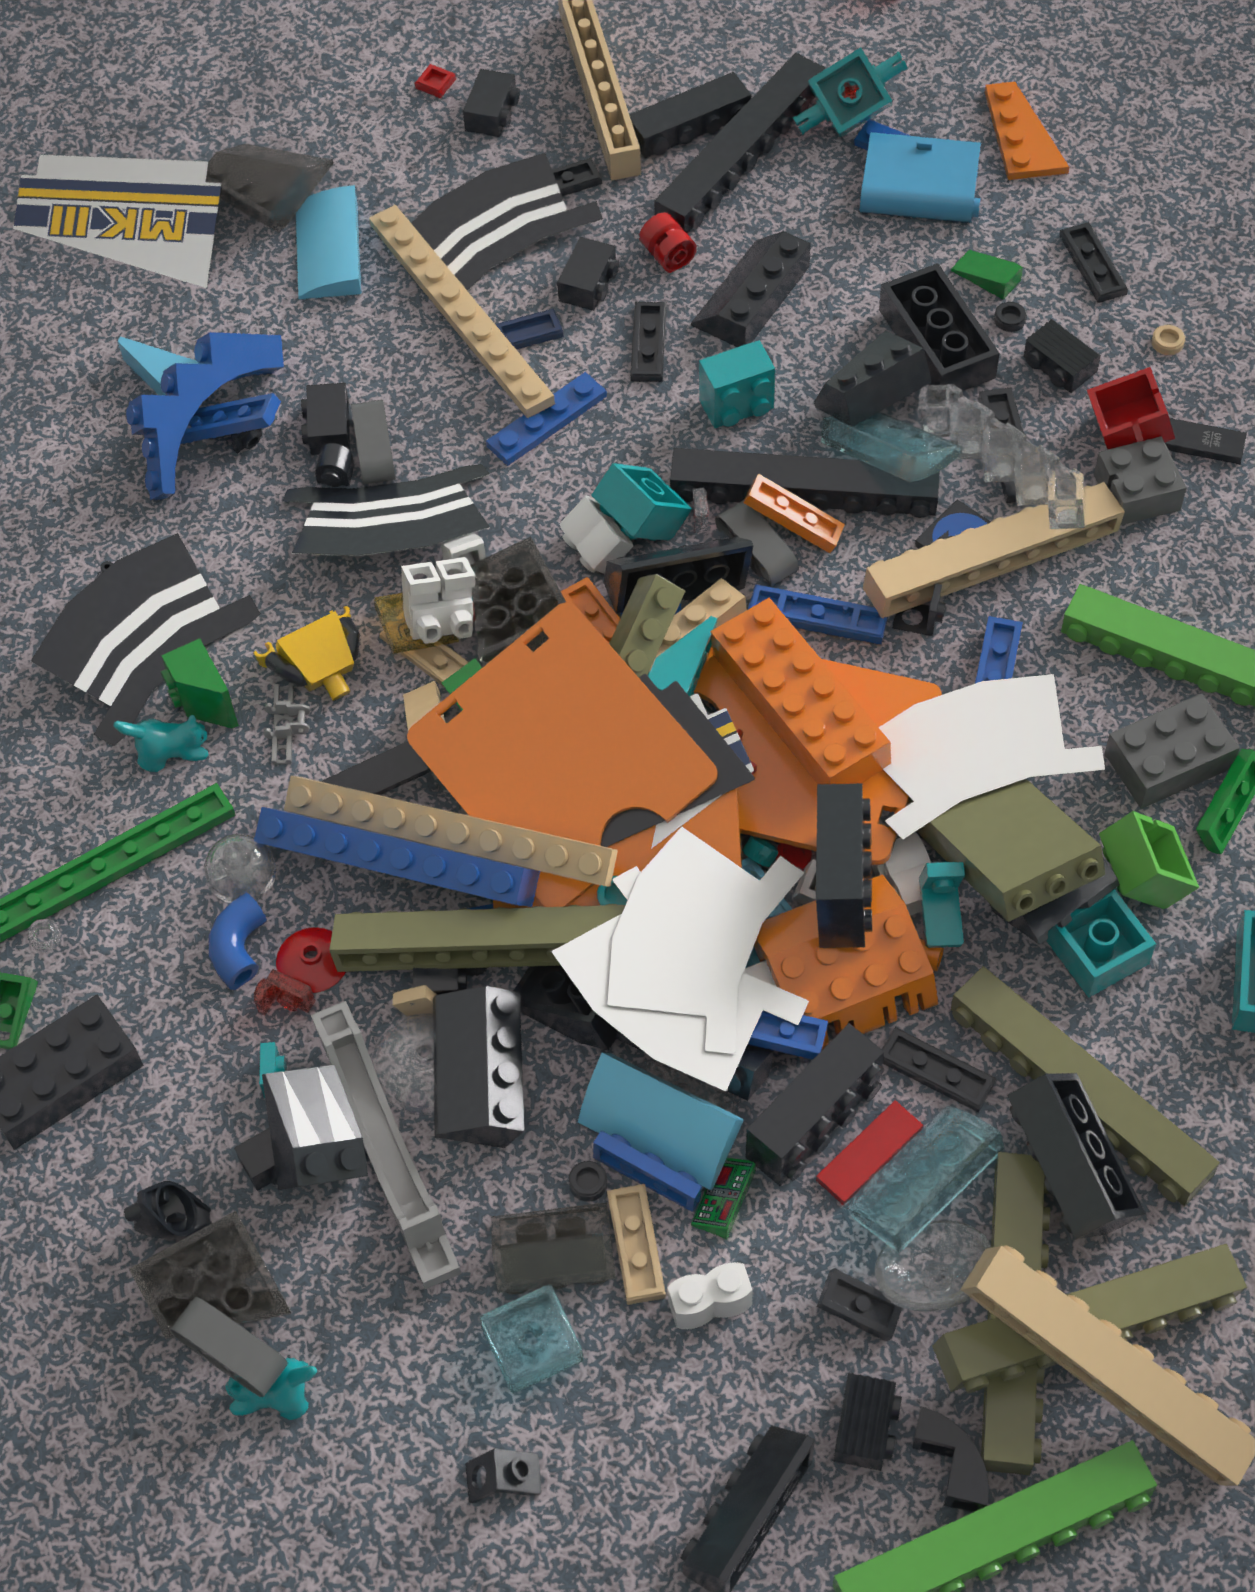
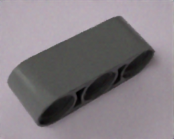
[351,399,396,485]
[715,500,799,587]
[170,1297,288,1398]

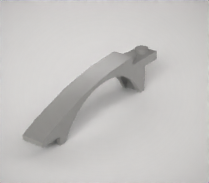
[311,1001,461,1289]

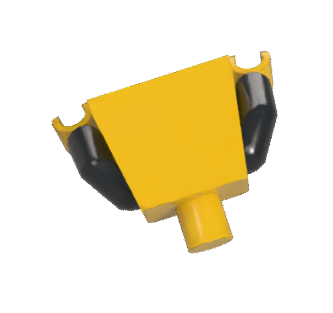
[253,606,360,701]

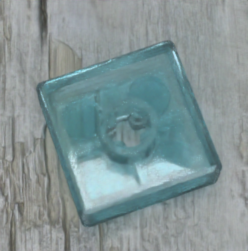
[479,1285,584,1393]

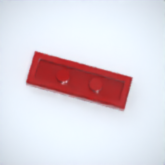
[816,1100,923,1206]

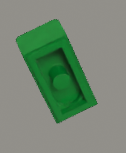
[951,250,1023,300]
[0,972,38,1050]

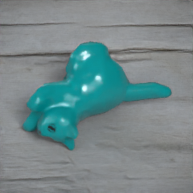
[113,715,209,772]
[225,1358,317,1420]

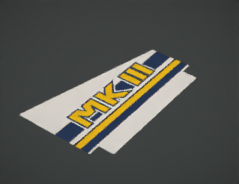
[13,155,221,288]

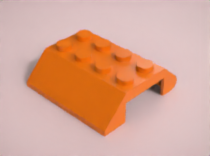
[754,874,938,1059]

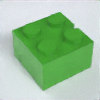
[1099,811,1199,909]

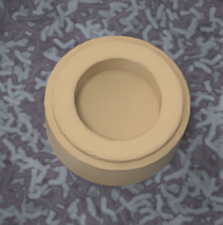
[1152,325,1185,355]

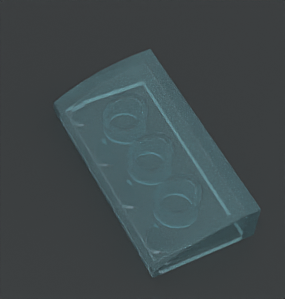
[821,412,963,483]
[842,1106,1005,1253]

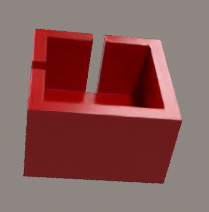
[1087,367,1175,450]

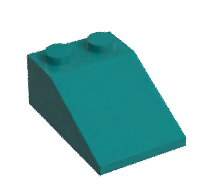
[647,616,717,697]

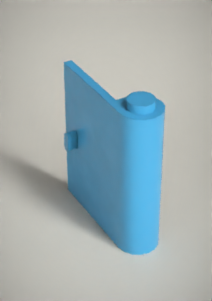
[860,132,981,223]

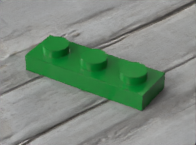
[1196,749,1255,854]

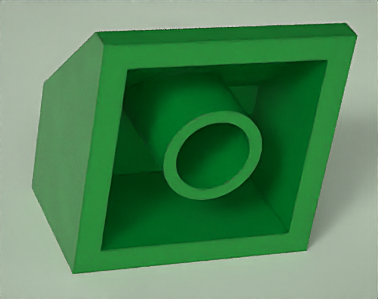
[160,638,239,729]

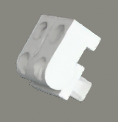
[401,557,475,644]

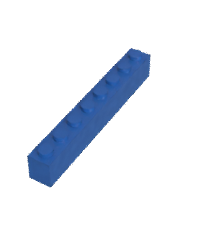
[254,807,540,907]

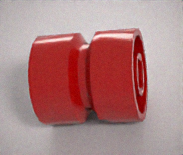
[639,213,697,273]

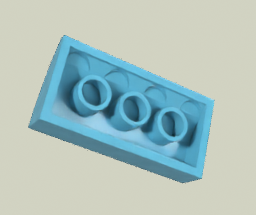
[296,185,361,299]
[578,1053,744,1190]

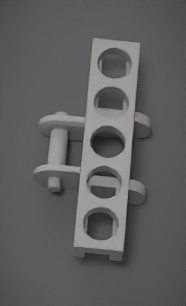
[264,683,310,765]

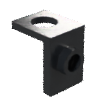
[892,583,946,636]
[466,1448,542,1503]

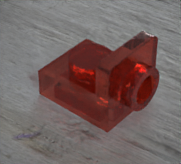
[254,969,316,1016]

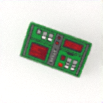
[691,1158,756,1239]

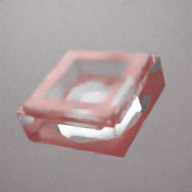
[693,488,708,534]

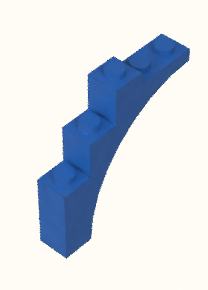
[126,332,284,500]

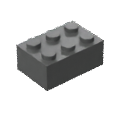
[1104,693,1240,809]

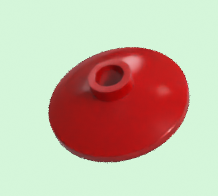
[276,927,346,993]

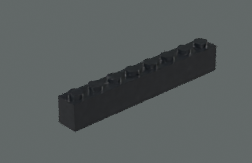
[654,52,825,233]
[670,448,940,518]

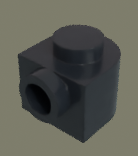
[315,443,354,487]

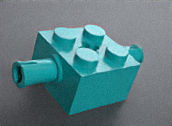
[793,47,908,138]

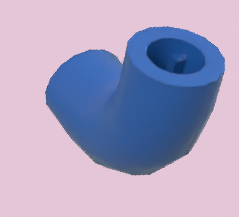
[208,892,267,990]

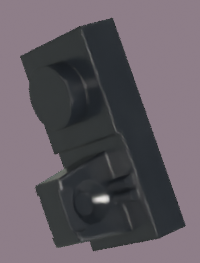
[816,1268,905,1342]

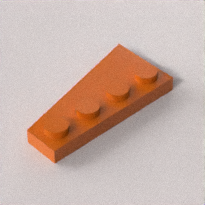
[985,82,1069,180]

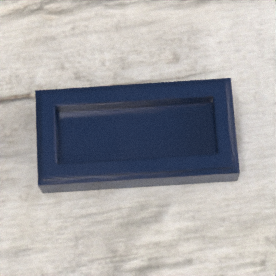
[495,308,564,350]

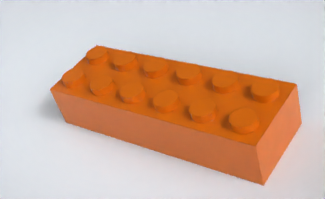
[710,598,891,784]

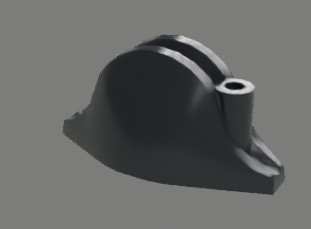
[124,1181,212,1239]

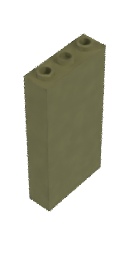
[907,779,1106,922]

